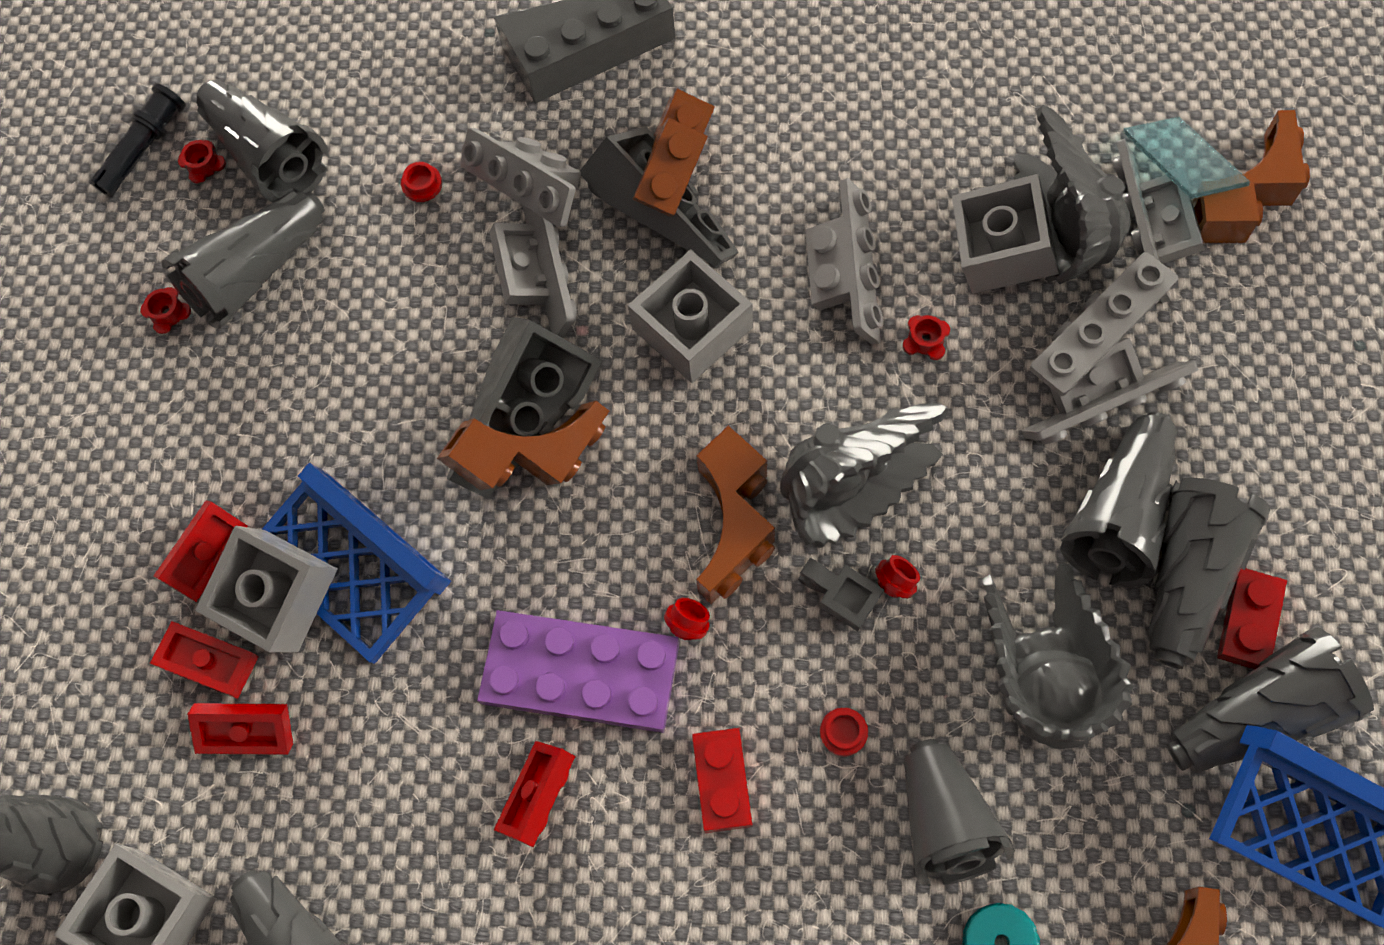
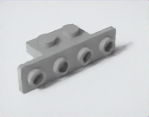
[460,128,581,227]
[1113,138,1205,303]
[805,178,883,345]
[489,205,577,338]
[1030,252,1178,396]
[1022,338,1198,444]

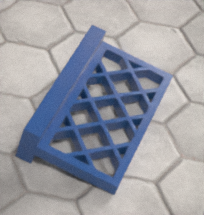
[262,463,451,664]
[1209,725,1384,929]

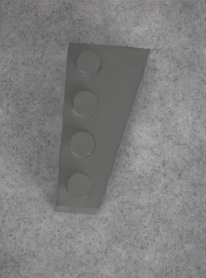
[494,0,675,104]

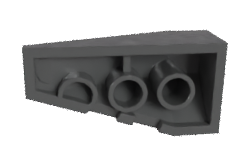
[580,126,739,266]
[447,316,603,498]

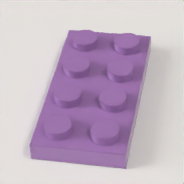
[477,610,680,733]

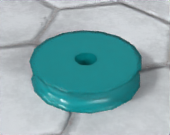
[962,903,1040,945]

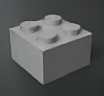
[952,174,1059,294]
[628,249,753,383]
[195,526,337,652]
[54,843,217,945]

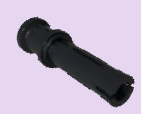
[89,83,186,197]

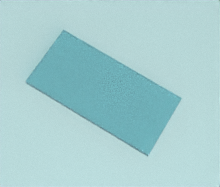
[1123,117,1250,199]

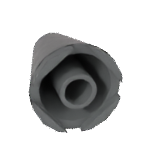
[904,739,1015,886]

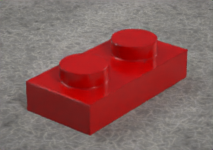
[153,500,248,602]
[1217,568,1287,670]
[150,621,258,699]
[187,703,294,755]
[692,728,753,833]
[494,741,576,847]

